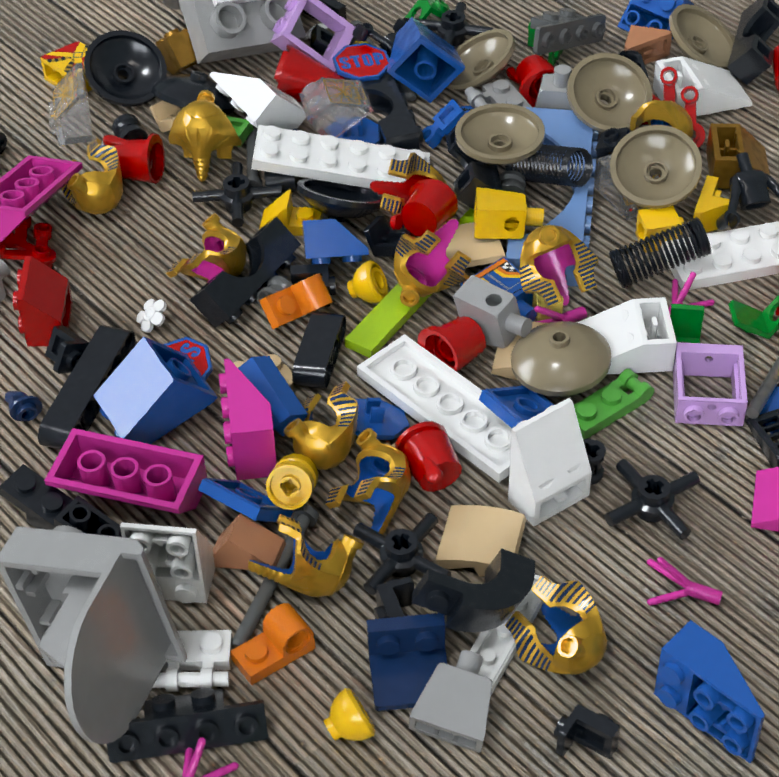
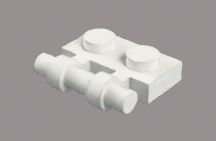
[152,630,233,692]

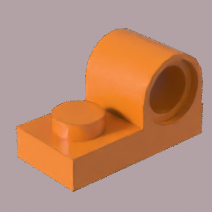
[259,273,333,330]
[230,603,316,686]

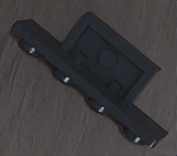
[107,688,268,763]

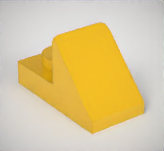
[693,175,730,233]
[259,189,323,236]

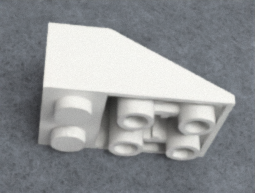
[653,56,753,116]
[210,72,309,130]
[577,297,677,374]
[508,398,592,526]
[120,522,215,603]

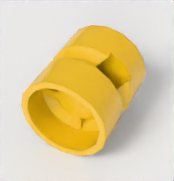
[266,453,318,510]

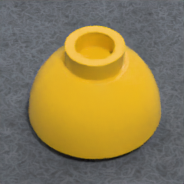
[347,260,388,303]
[323,688,376,741]

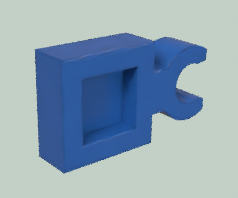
[422,99,466,149]

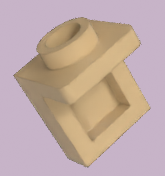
[150,100,182,132]

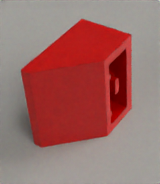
[12,256,73,347]

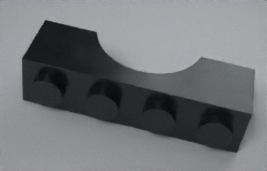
[727,0,779,85]
[356,72,423,150]
[446,124,502,209]
[190,217,301,328]

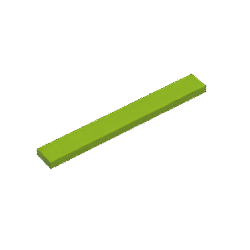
[344,208,474,358]

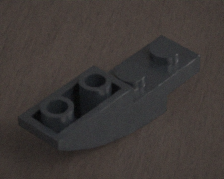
[0,464,122,537]

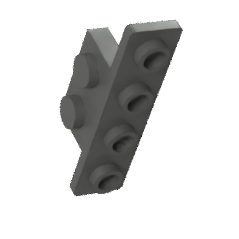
[530,8,606,55]

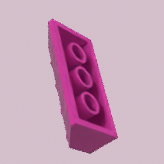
[0,155,83,242]
[44,428,207,514]

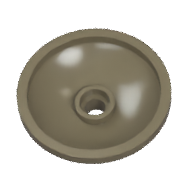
[669,4,735,70]
[447,29,515,90]
[567,53,652,132]
[455,103,545,165]
[610,125,702,209]
[511,321,611,396]

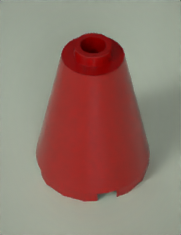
[274,45,351,106]

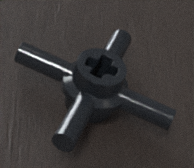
[415,2,493,46]
[192,162,282,227]
[605,459,700,540]
[353,513,451,595]

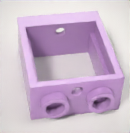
[270,0,355,72]
[673,342,748,426]

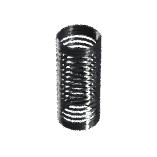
[505,144,593,187]
[609,217,712,288]

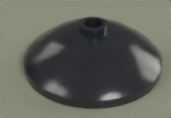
[83,30,167,107]
[152,71,235,115]
[297,179,382,222]

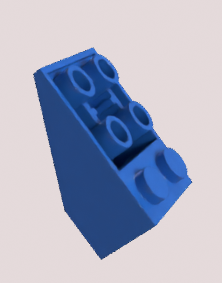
[654,620,765,763]

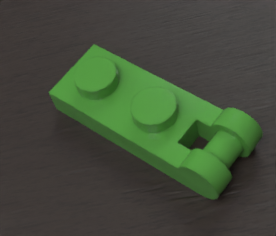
[574,369,654,439]

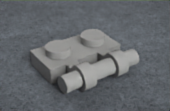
[465,78,532,108]

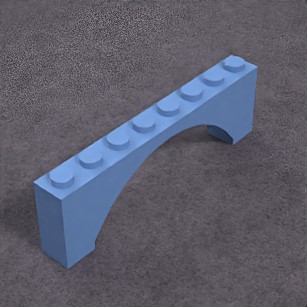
[506,107,599,287]

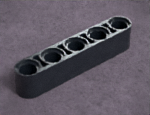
[38,325,136,450]

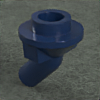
[5,391,43,422]

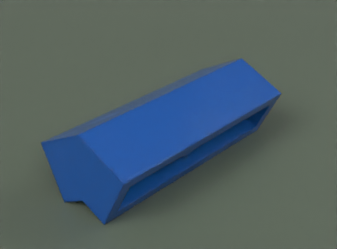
[238,356,308,436]

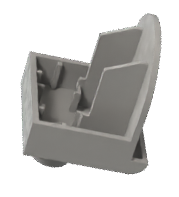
[162,0,306,64]
[0,525,187,744]

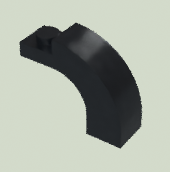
[412,548,535,632]

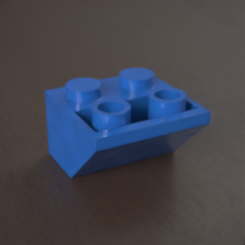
[617,0,695,40]
[302,219,369,264]

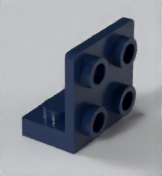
[366,613,448,711]

